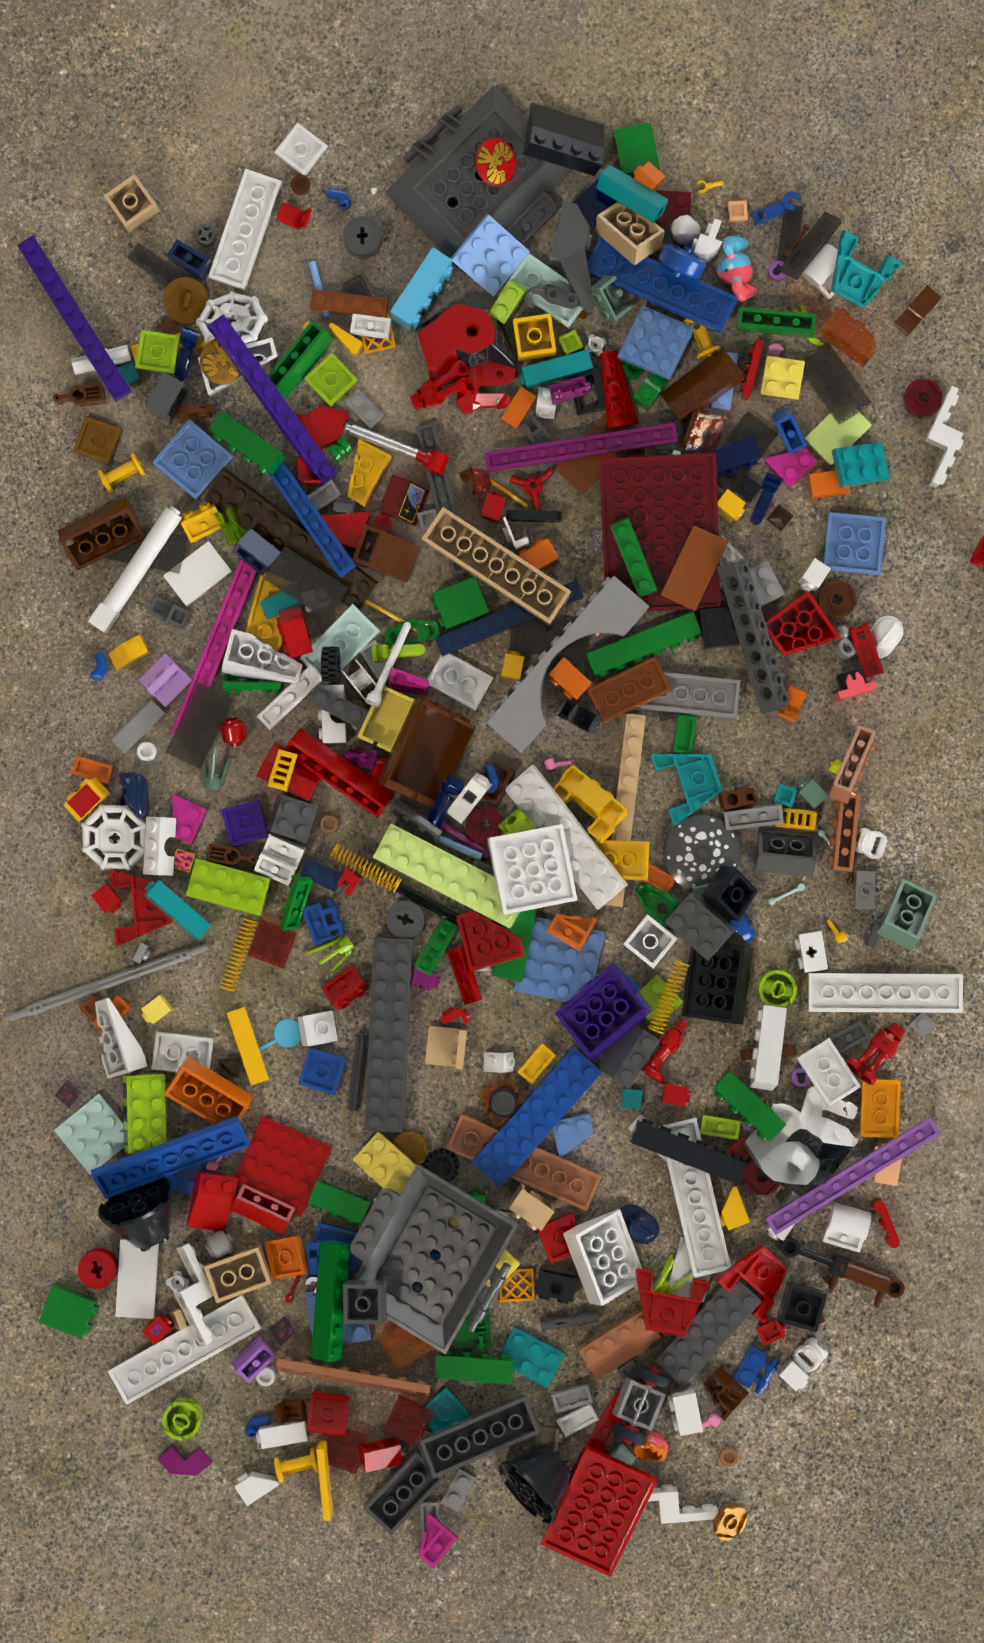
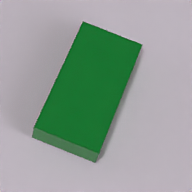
[672,713,697,754]

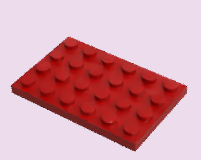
[541,1445,658,1577]

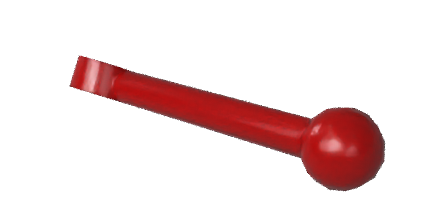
[285,1275,301,1303]

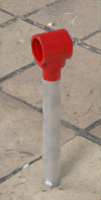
[344,422,449,475]

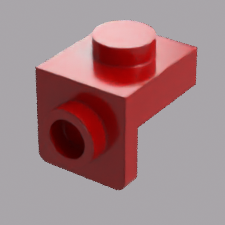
[440,1006,471,1025]
[755,1317,787,1346]

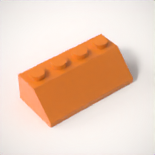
[164,1056,253,1125]

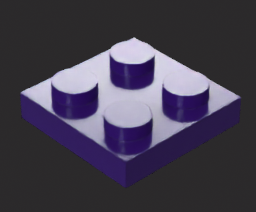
[221,800,269,847]

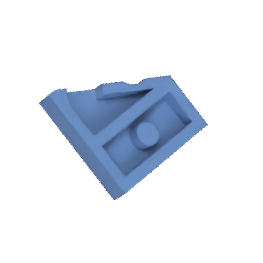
[553,1114,593,1157]

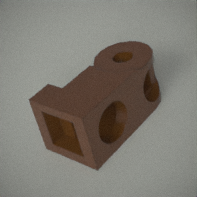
[718,787,757,811]

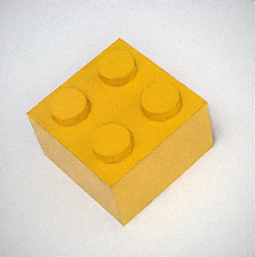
[513,313,556,362]

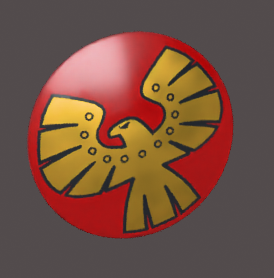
[475,138,516,186]

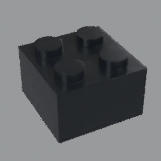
[698,607,740,650]
[702,865,758,922]
[777,1281,827,1332]

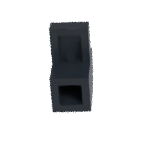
[558,699,602,735]

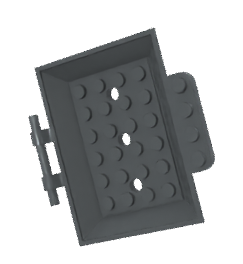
[385,86,572,275]
[350,1164,519,1354]

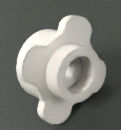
[585,334,606,356]
[166,1271,189,1293]

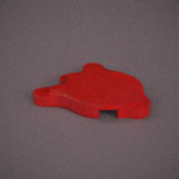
[295,406,349,451]

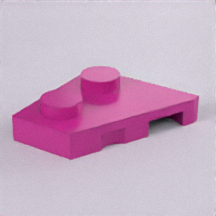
[765,448,818,488]
[418,1513,458,1568]

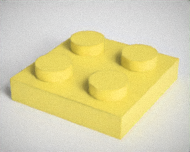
[760,355,805,400]

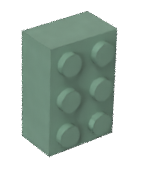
[877,878,938,951]

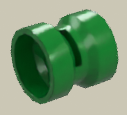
[327,436,353,463]

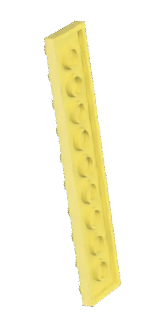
[353,1132,521,1288]

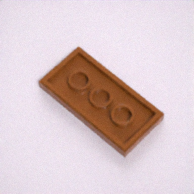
[555,413,625,495]
[660,525,729,611]
[586,656,672,725]

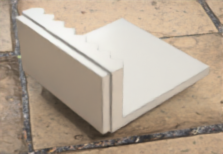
[502,517,529,552]
[298,1010,338,1046]

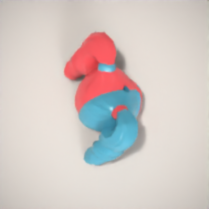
[716,236,758,301]

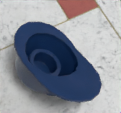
[620,1204,659,1244]

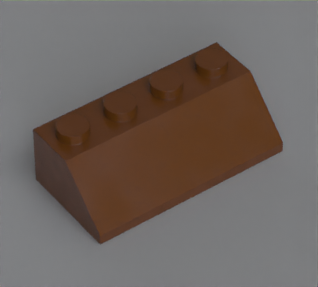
[660,348,745,425]
[58,497,146,570]

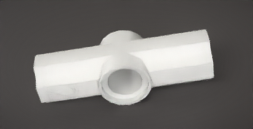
[71,345,132,376]

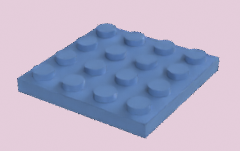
[514,917,605,1002]

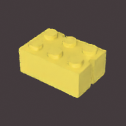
[357,686,414,752]

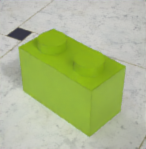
[489,279,528,324]

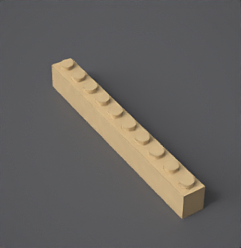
[605,713,646,907]

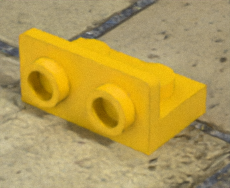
[180,502,225,543]

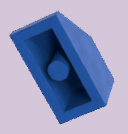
[771,406,807,455]

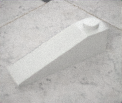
[221,629,302,684]
[95,998,147,1079]

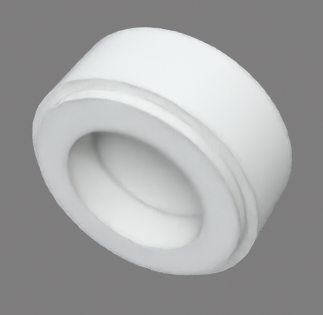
[137,742,157,761]
[256,1366,276,1386]

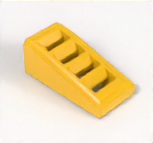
[328,323,364,358]
[268,749,298,792]
[775,808,817,831]

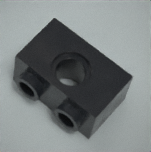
[535,1268,578,1304]

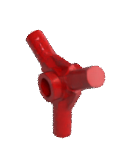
[509,468,554,510]

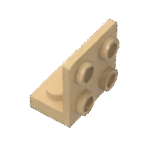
[425,1026,467,1069]

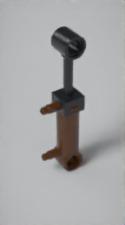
[779,1236,905,1308]

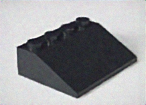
[523,103,605,176]
[681,944,753,1024]

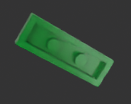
[222,675,282,696]
[279,874,313,931]
[414,918,459,977]

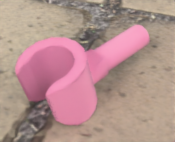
[544,758,572,770]
[206,1156,223,1172]
[702,1413,721,1428]

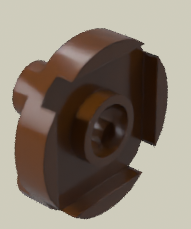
[175,404,214,420]
[817,580,857,619]

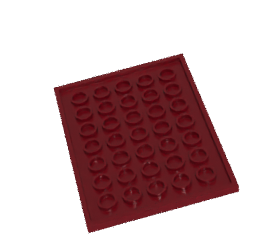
[599,452,721,611]

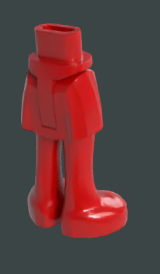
[410,360,475,410]
[641,1019,688,1085]
[845,1023,905,1085]

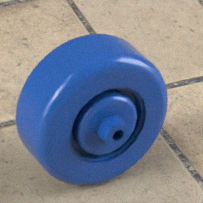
[658,244,706,279]

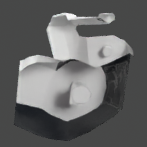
[743,1086,859,1188]

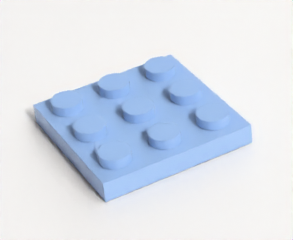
[450,214,530,297]

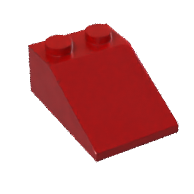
[186,1170,238,1231]

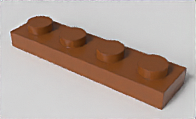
[310,289,389,318]

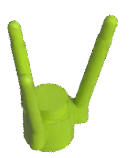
[306,936,355,973]
[651,1254,690,1295]

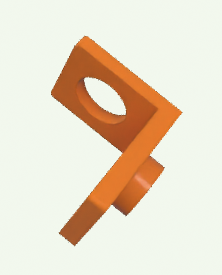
[778,685,807,722]

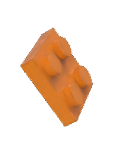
[264,1235,309,1279]

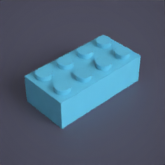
[390,247,454,332]

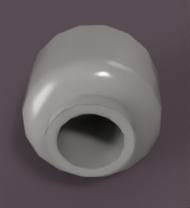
[205,1230,235,1259]

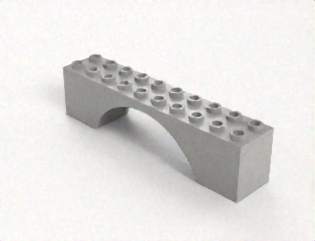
[487,576,649,753]

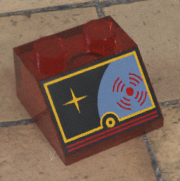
[379,474,429,527]

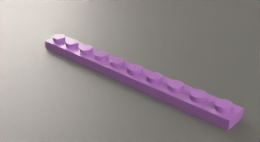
[765,1117,941,1235]

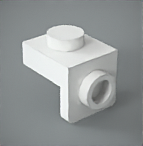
[535,387,556,419]
[484,1052,515,1073]

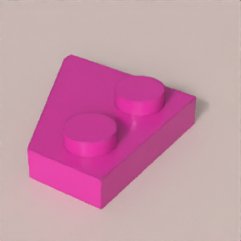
[390,668,429,695]
[172,795,207,845]

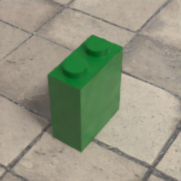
[613,123,660,178]
[430,577,489,631]
[38,1283,99,1339]

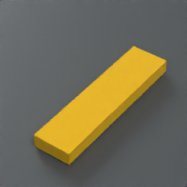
[226,1007,269,1086]
[316,1440,333,1521]

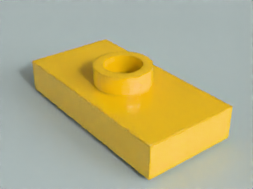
[517,1042,556,1084]

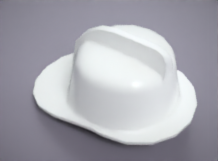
[865,616,903,658]

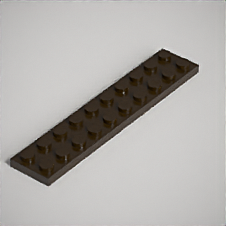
[204,468,378,610]

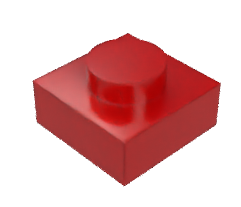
[727,1136,750,1161]

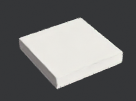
[274,122,328,176]

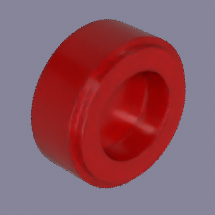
[373,514,392,533]

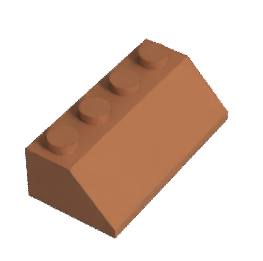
[577,1307,663,1380]

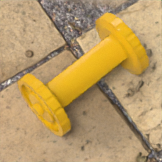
[682,319,721,360]
[97,452,146,494]
[274,1447,318,1483]

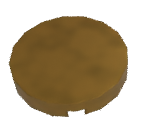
[392,1130,428,1165]
[713,1503,747,1541]

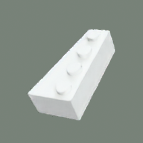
[198,338,279,397]
[750,1005,787,1091]

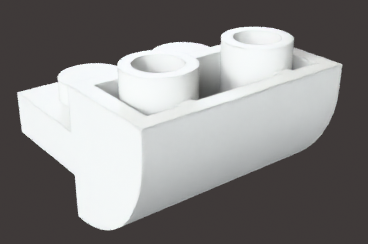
[691,218,722,263]
[799,244,838,299]
[822,1202,871,1253]

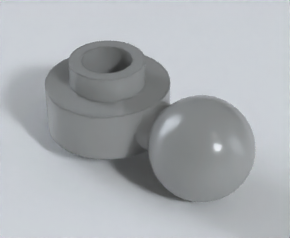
[835,625,856,660]

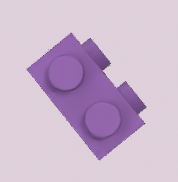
[231,1335,277,1383]

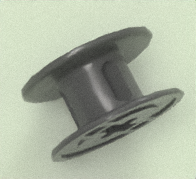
[343,216,382,259]
[386,900,425,939]

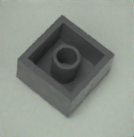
[145,372,189,423]
[266,794,318,843]
[343,1280,387,1324]

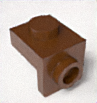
[275,1399,307,1424]

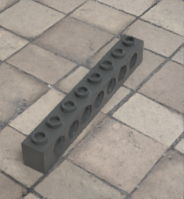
[717,558,790,713]

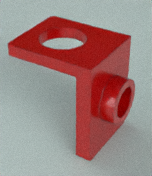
[276,202,312,230]
[296,456,321,483]

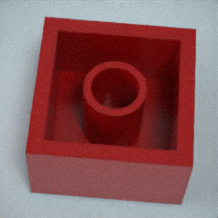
[276,604,313,658]

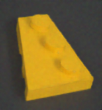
[347,438,392,507]

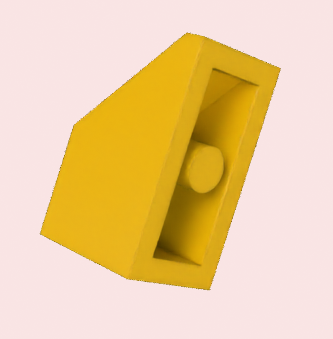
[108,635,151,671]
[719,1184,750,1231]

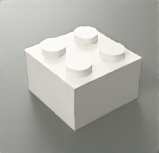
[622,914,678,969]
[667,1385,703,1436]

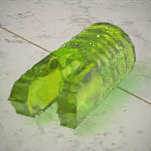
[215,508,243,545]

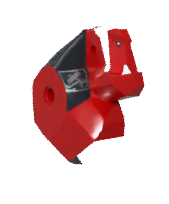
[416,304,519,414]

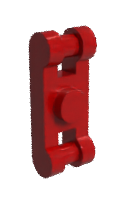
[871,1198,900,1248]

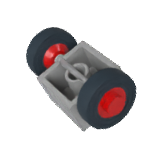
[612,1365,670,1445]

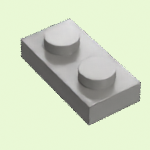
[344,389,385,430]
[441,1468,476,1512]

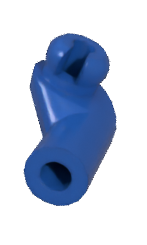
[91,652,108,681]
[484,764,499,793]
[245,1414,270,1438]

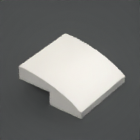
[254,833,306,886]

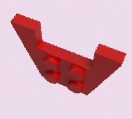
[110,871,173,946]
[715,1244,787,1324]
[635,1268,710,1337]

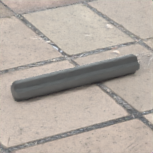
[347,1035,366,1111]

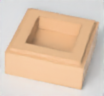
[727,200,748,222]

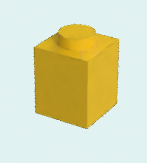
[501,651,524,680]

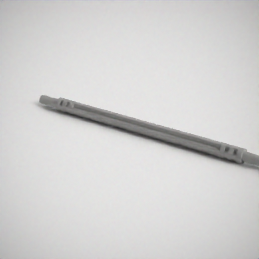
[8,943,209,1022]

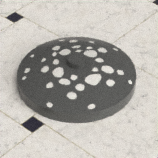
[663,815,741,890]

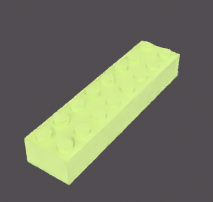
[373,823,519,929]

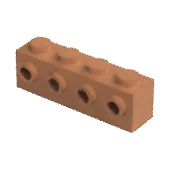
[830,725,877,804]
[828,795,860,872]

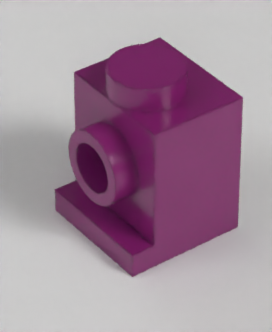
[411,968,440,991]

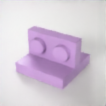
[139,653,192,708]

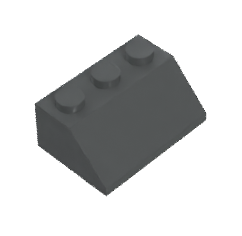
[755,828,817,877]
[596,1025,660,1089]

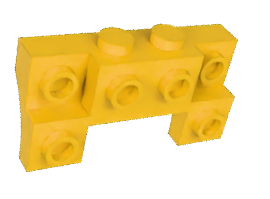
[553,765,628,844]

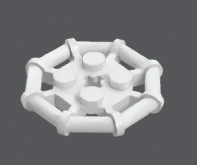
[196,291,268,344]
[81,804,146,871]

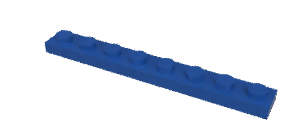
[267,461,356,578]

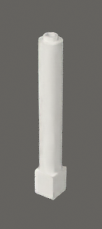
[88,506,182,633]

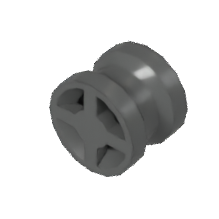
[195,224,216,247]

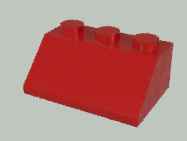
[256,743,321,802]

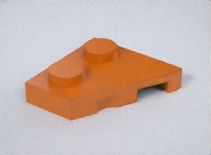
[546,914,598,951]

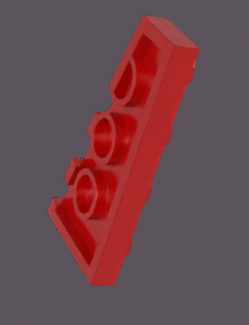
[600,350,639,428]

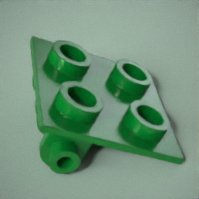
[453,1308,492,1349]

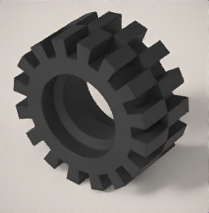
[321,647,341,682]
[424,1148,459,1182]

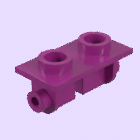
[549,376,591,404]
[344,746,378,770]

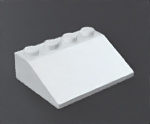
[563,1209,642,1306]

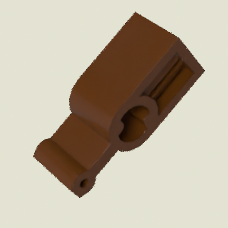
[893,285,942,337]
[53,383,107,407]
[206,843,259,865]

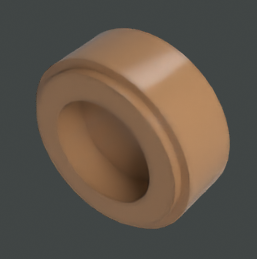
[320,814,339,834]
[719,1446,739,1467]

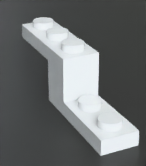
[924,386,964,488]
[174,1243,214,1346]
[648,1484,718,1524]

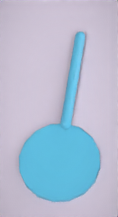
[259,1019,301,1051]

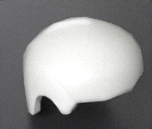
[670,215,701,246]

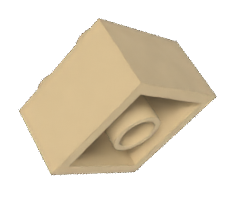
[104,174,160,233]

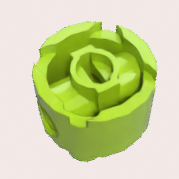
[498,808,537,835]
[756,969,797,1008]
[162,1397,203,1441]

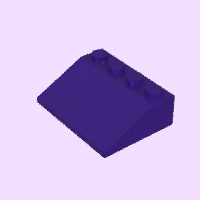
[555,965,653,1059]

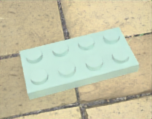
[506,254,582,329]
[299,604,380,685]

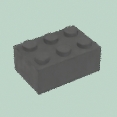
[665,891,737,961]

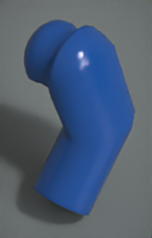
[326,188,351,210]

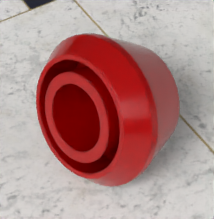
[372,754,387,780]

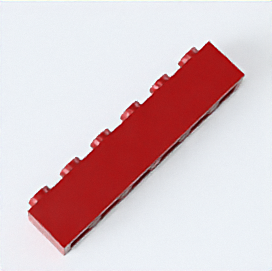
[284,728,395,818]

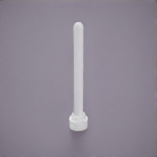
[365,622,411,707]

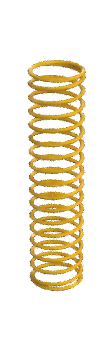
[330,843,402,893]
[219,917,258,992]
[648,959,690,1034]

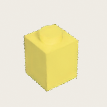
[141,994,173,1024]

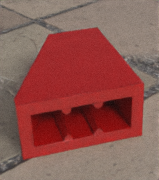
[321,512,371,551]

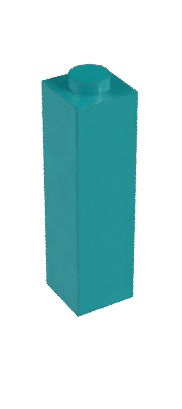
[596,165,668,223]
[519,350,593,390]
[144,880,211,940]

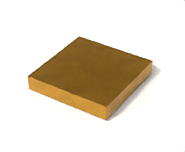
[73,416,123,465]

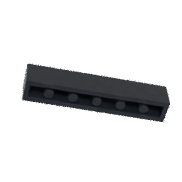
[629,1118,747,1185]

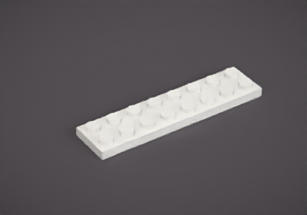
[505,765,627,909]
[808,973,963,1013]
[658,1117,731,1278]
[107,1294,261,1405]

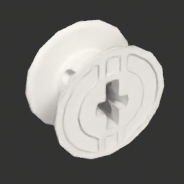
[341,659,376,700]

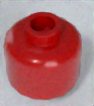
[220,717,247,747]

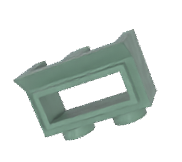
[590,275,632,321]

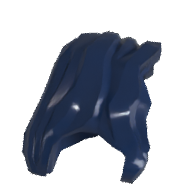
[115,772,150,818]

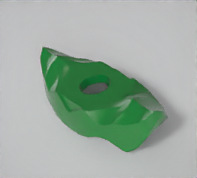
[636,884,680,931]

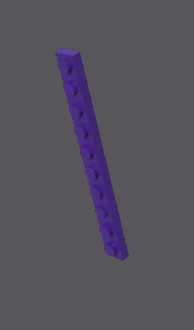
[17,235,132,402]
[207,314,337,486]

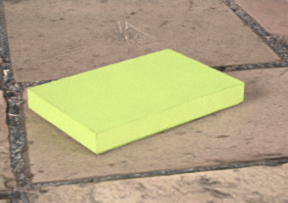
[804,398,872,466]

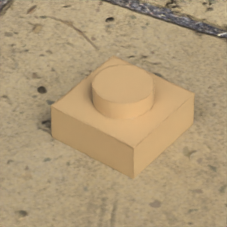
[169,1308,187,1330]

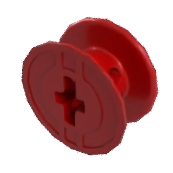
[77,1248,118,1289]

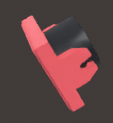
[833,668,877,701]

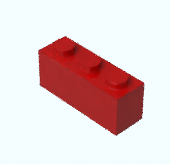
[231,1184,296,1235]

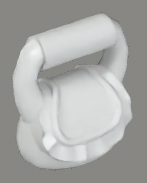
[855,828,888,859]
[792,1337,828,1372]

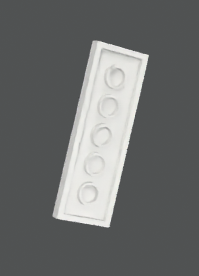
[208,169,282,290]

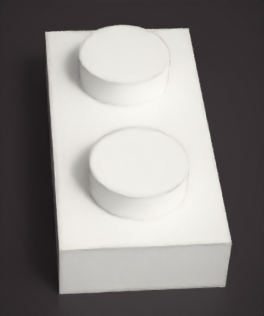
[350,314,391,339]

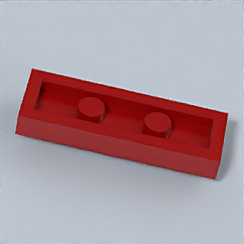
[739,339,764,400]
[447,945,483,1005]

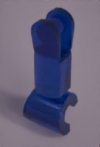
[174,327,201,381]
[750,472,783,525]
[428,774,464,827]

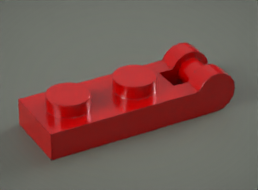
[849,622,884,679]

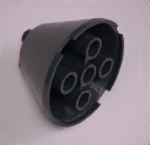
[98,1177,173,1252]
[498,1446,573,1525]

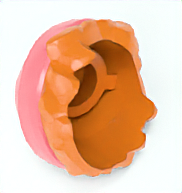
[632,1429,669,1462]

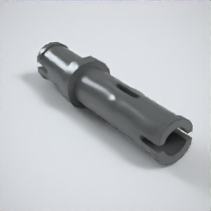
[540,1311,599,1331]

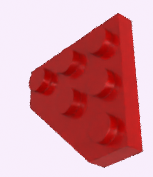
[456,911,525,972]

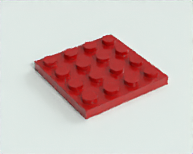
[235,1115,332,1217]

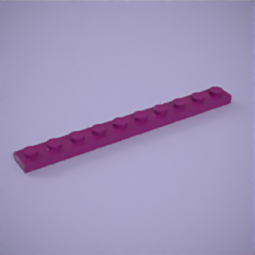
[484,423,678,472]

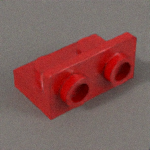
[321,965,369,1010]

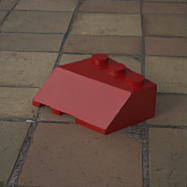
[765,591,841,656]

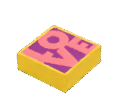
[174,849,196,873]

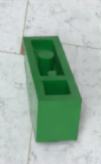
[632,363,680,412]

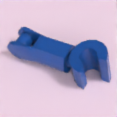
[750,191,802,226]
[305,1241,320,1294]

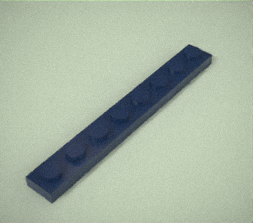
[435,580,584,657]

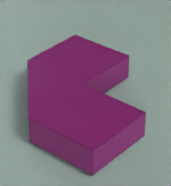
[158,1445,212,1476]

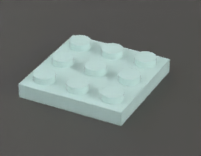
[54,1093,124,1175]

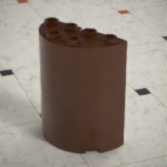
[377,695,476,810]

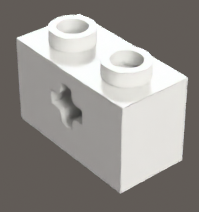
[798,558,831,592]
[794,931,828,973]

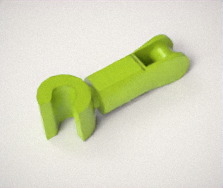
[372,644,425,663]

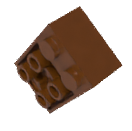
[352,524,420,583]

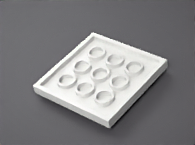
[487,824,577,915]

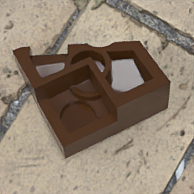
[464,762,516,806]
[704,1366,749,1421]

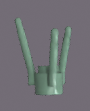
[201,746,231,790]

